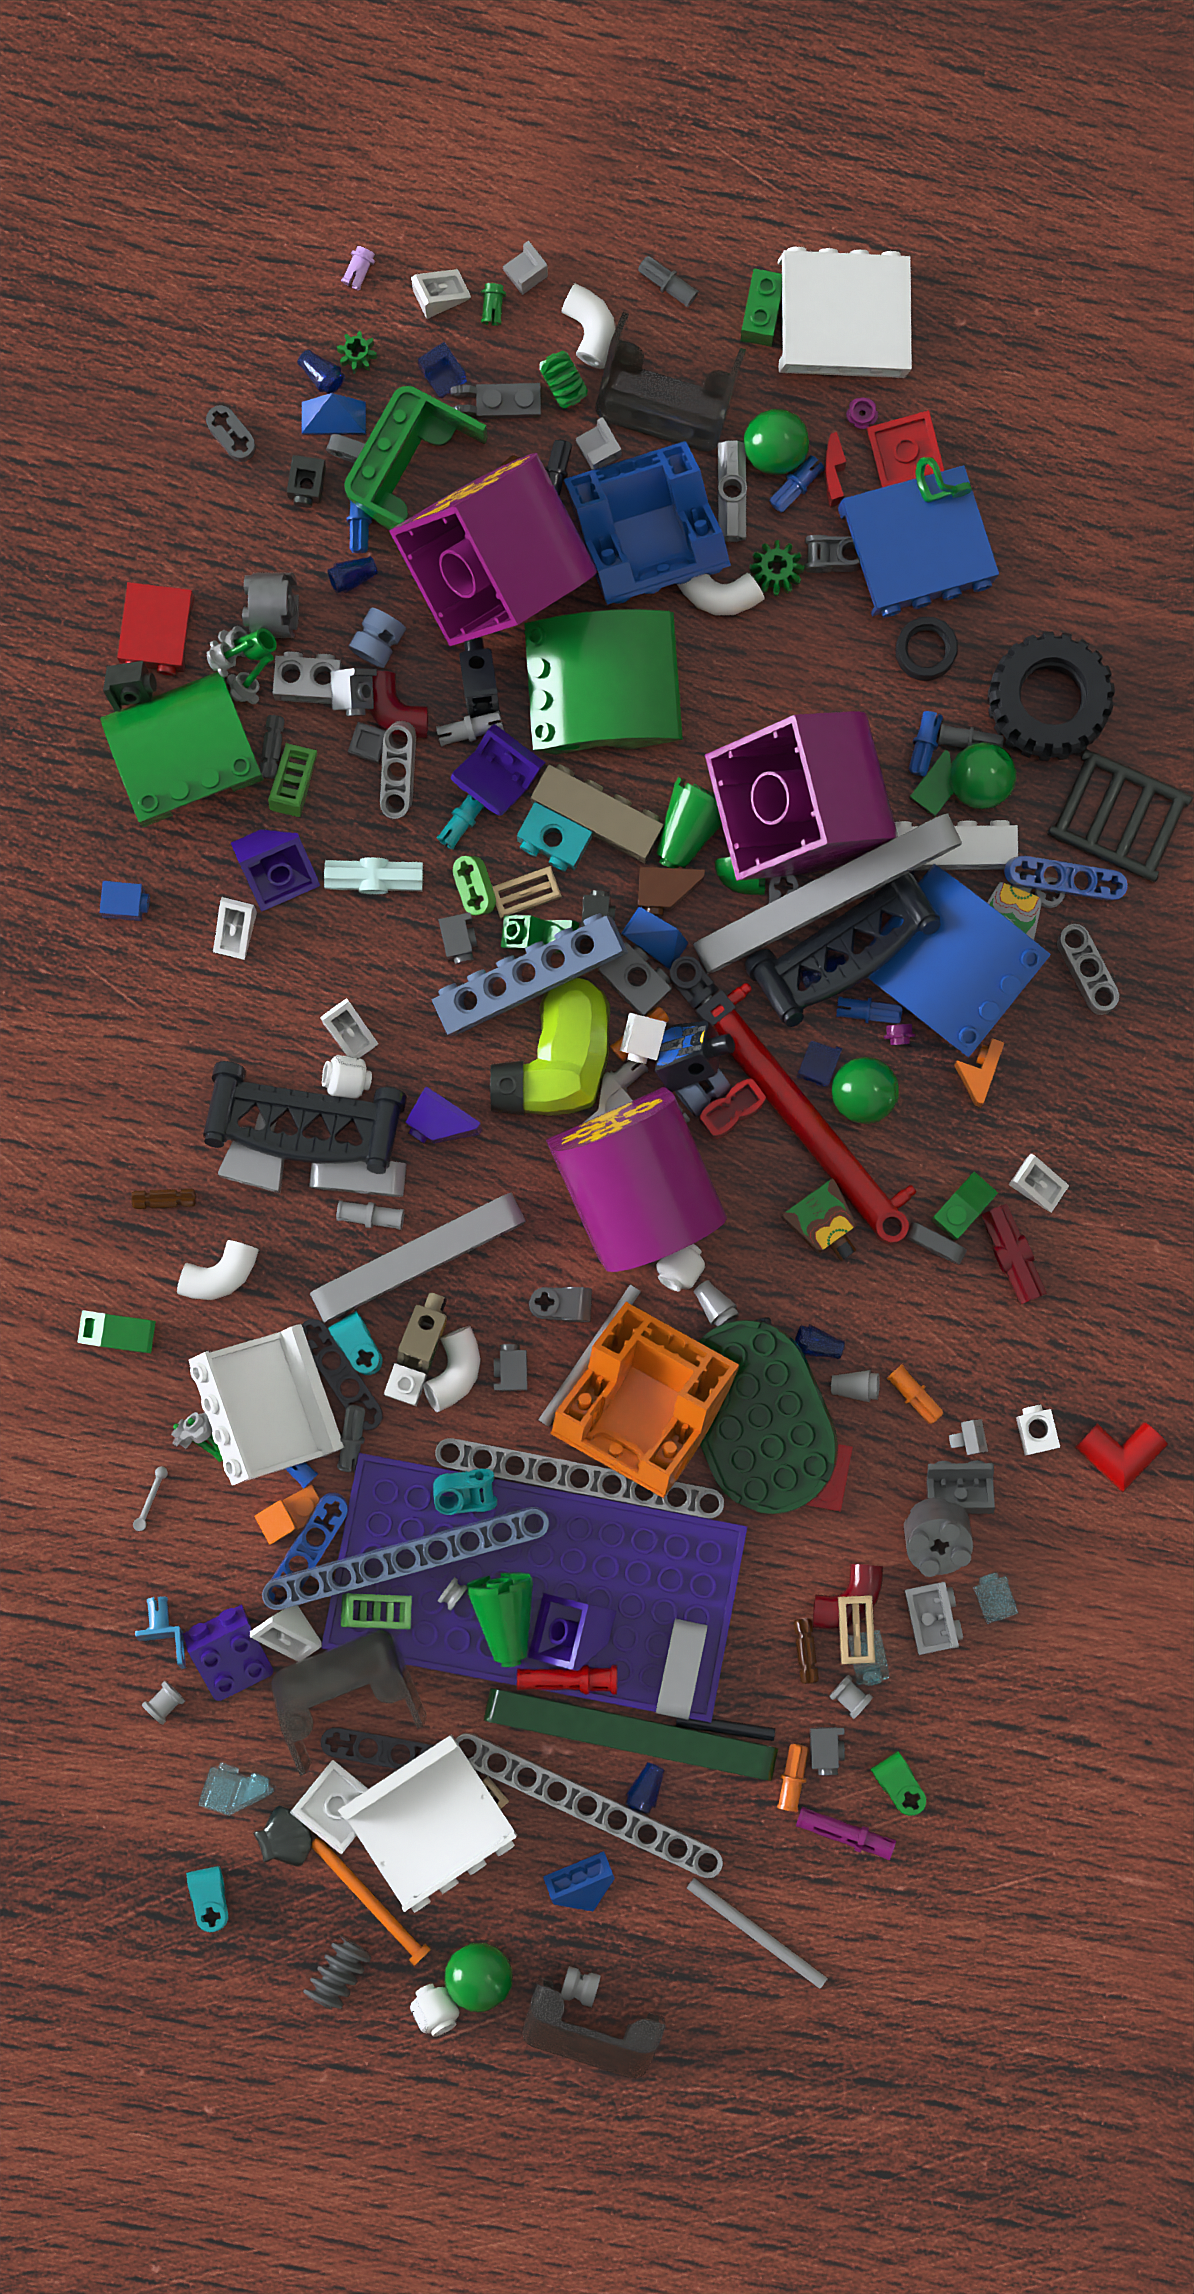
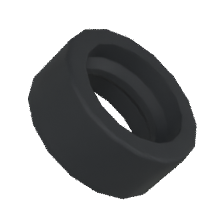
[896,617,958,681]

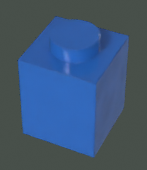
[99,881,150,921]

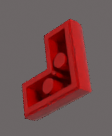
[1075,1422,1168,1493]

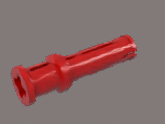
[517,1665,618,1695]

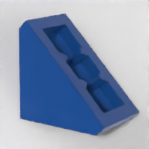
[302,393,366,435]
[621,907,689,970]
[543,1851,615,1912]

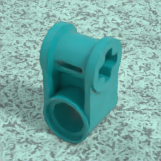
[328,1311,383,1375]
[433,1469,498,1515]
[186,1866,228,1932]

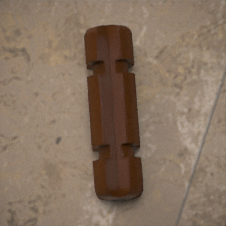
[131,1188,196,1209]
[794,1618,819,1684]

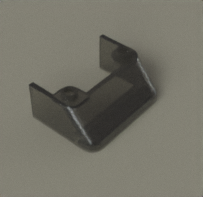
[595,312,746,452]
[271,1630,427,1776]

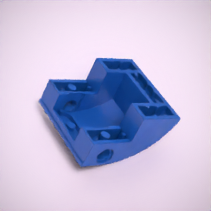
[563,441,731,605]
[867,864,1051,1057]

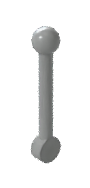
[133,1466,168,1531]

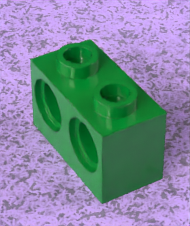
[740,268,782,347]

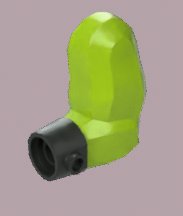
[490,978,610,1116]

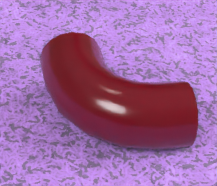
[368,671,428,738]
[813,1564,883,1629]

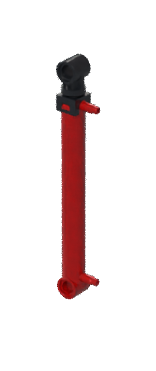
[670,956,916,1245]

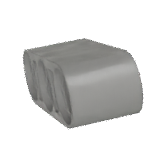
[380,721,416,819]
[1057,924,1119,1015]
[309,1161,407,1197]
[656,1618,708,1720]

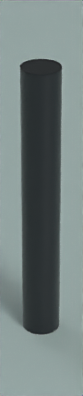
[676,1718,776,1741]

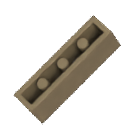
[530,764,664,864]

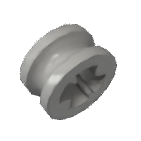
[1035,877,1065,908]
[438,1577,467,1611]

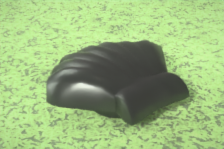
[253,1805,312,1867]

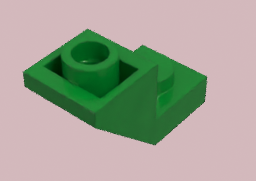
[501,915,579,955]
[77,1310,156,1353]

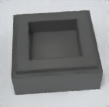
[348,722,386,764]

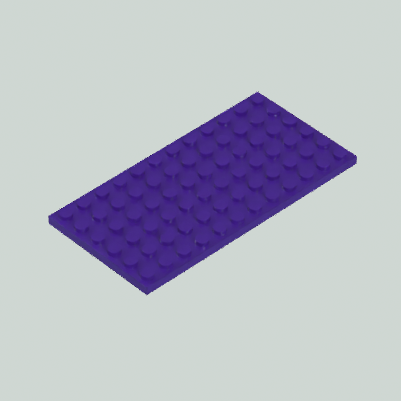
[321,1453,748,1722]

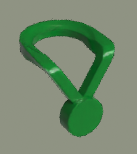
[916,457,972,502]

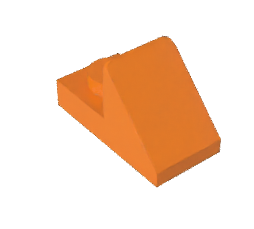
[954,1038,1004,1108]
[254,1484,328,1545]

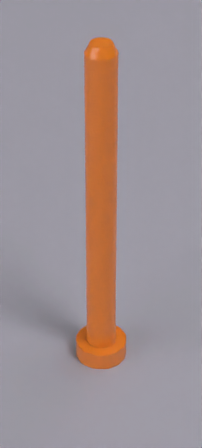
[312,1837,431,1966]

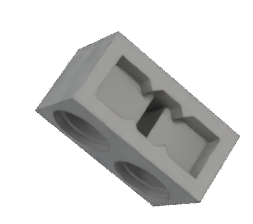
[273,652,342,704]

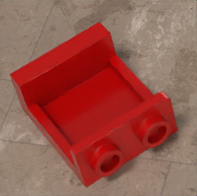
[117,582,195,676]

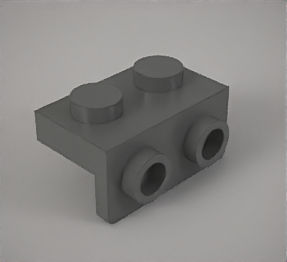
[926,1460,995,1514]

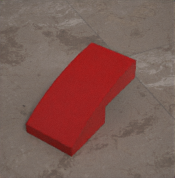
[824,432,846,508]

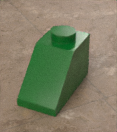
[931,1172,998,1242]

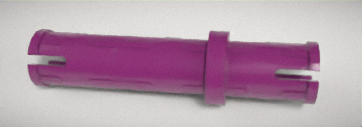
[795,1806,896,1861]

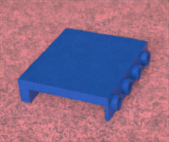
[838,465,999,618]

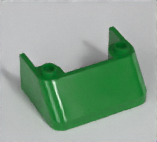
[344,386,488,530]

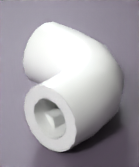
[561,283,616,369]
[677,572,765,615]
[177,1240,259,1300]
[423,1326,481,1412]

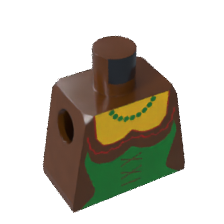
[781,1178,857,1261]

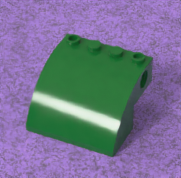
[524,609,683,755]
[100,672,264,828]

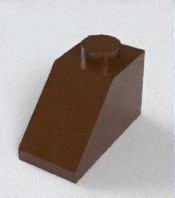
[638,867,705,917]

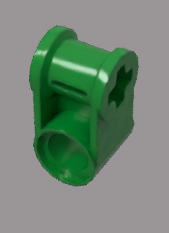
[870,1751,926,1816]

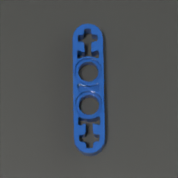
[1004,856,1127,901]
[269,1493,348,1602]

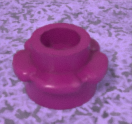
[846,398,878,429]
[883,1024,916,1045]

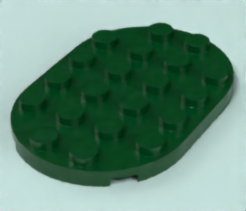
[698,1320,838,1514]

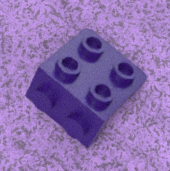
[451,724,545,816]
[183,1604,273,1701]

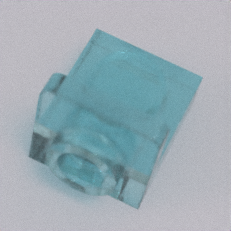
[973,1572,1018,1624]
[848,1630,889,1686]

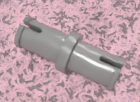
[436,710,504,747]
[336,1200,405,1230]

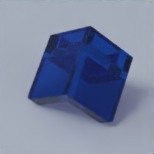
[418,342,467,398]
[797,1041,842,1088]

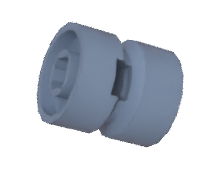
[348,608,406,668]
[675,1068,732,1118]

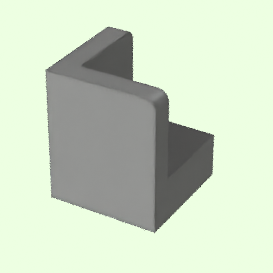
[503,241,548,295]
[576,417,622,470]

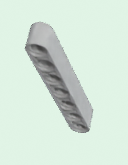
[310,1193,526,1323]

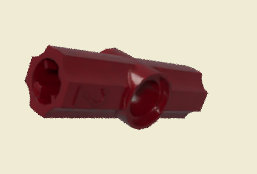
[981,1203,1047,1305]

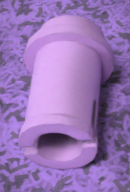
[341,246,375,290]

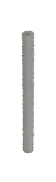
[538,1284,641,1427]
[686,1878,828,1989]

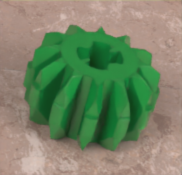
[539,350,588,408]
[749,540,804,596]

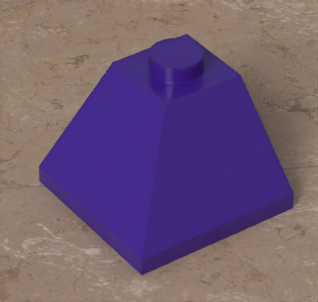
[231,830,321,912]
[405,1086,483,1144]
[528,1593,616,1671]

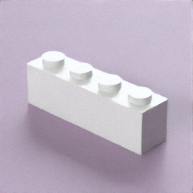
[895,820,1018,870]

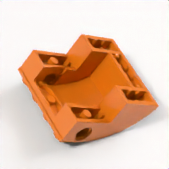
[551,1302,739,1498]

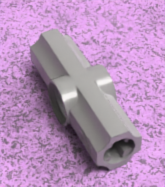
[717,441,747,542]

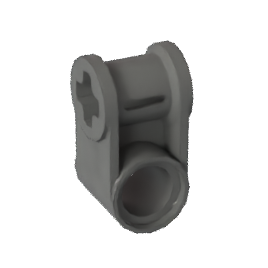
[804,535,862,573]
[529,1287,592,1323]

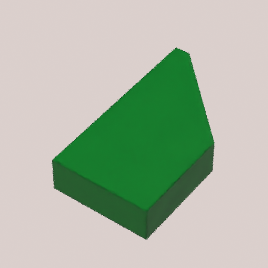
[909,749,954,817]

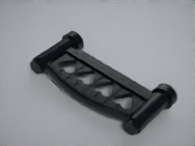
[744,870,941,1027]
[203,1061,407,1174]

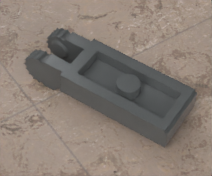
[451,383,541,419]

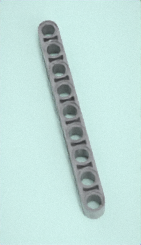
[693,813,962,974]
[435,1438,724,1519]
[455,1733,723,1878]

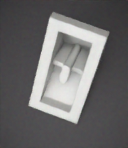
[411,269,471,319]
[213,897,257,960]
[320,998,378,1058]
[1009,1154,1069,1213]
[250,1605,322,1662]

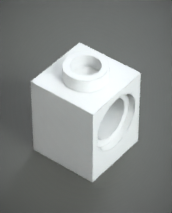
[620,1013,667,1064]
[384,1363,427,1407]
[1016,1405,1060,1456]

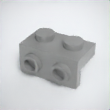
[904,1582,963,1655]

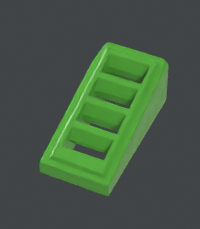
[268,743,317,817]
[341,1593,412,1629]

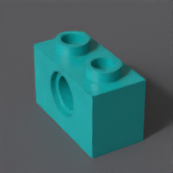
[517,802,592,871]

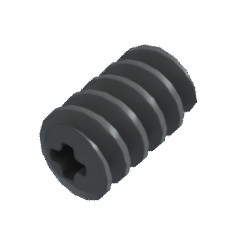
[303,1934,372,2010]

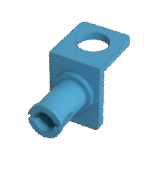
[135,1597,186,1669]

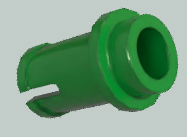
[481,283,506,326]

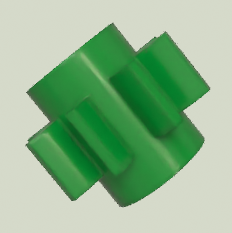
[337,331,377,374]

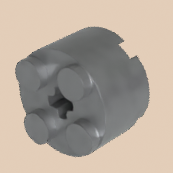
[242,572,299,638]
[904,1497,973,1577]

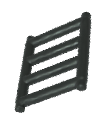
[1047,749,1193,882]

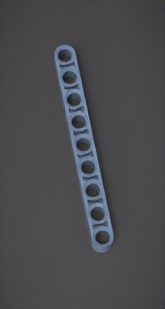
[262,1507,549,1610]

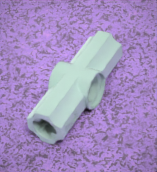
[324,857,423,894]

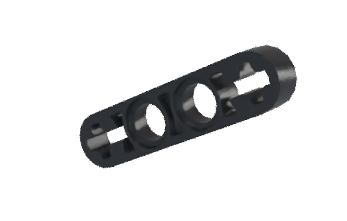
[302,1319,383,1430]
[321,1727,434,1769]

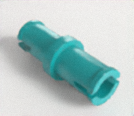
[436,794,484,850]

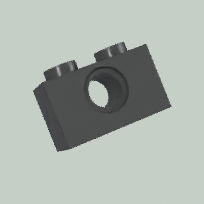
[598,942,672,1016]

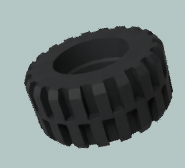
[987,631,1115,761]

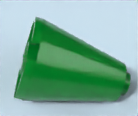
[656,776,722,868]
[467,1572,533,1667]

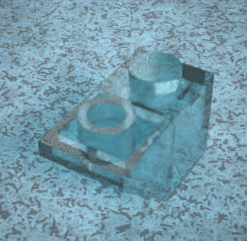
[198,1762,276,1816]

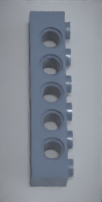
[431,913,628,1036]

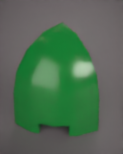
[714,857,765,895]

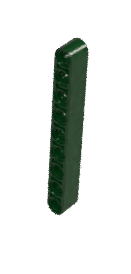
[483,1688,779,1781]

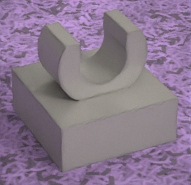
[949,1419,988,1455]

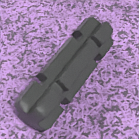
[260,715,285,779]

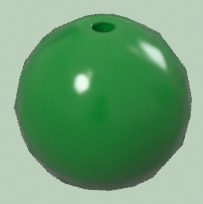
[744,409,809,475]
[949,742,1016,810]
[832,1057,899,1124]
[444,1943,513,2012]

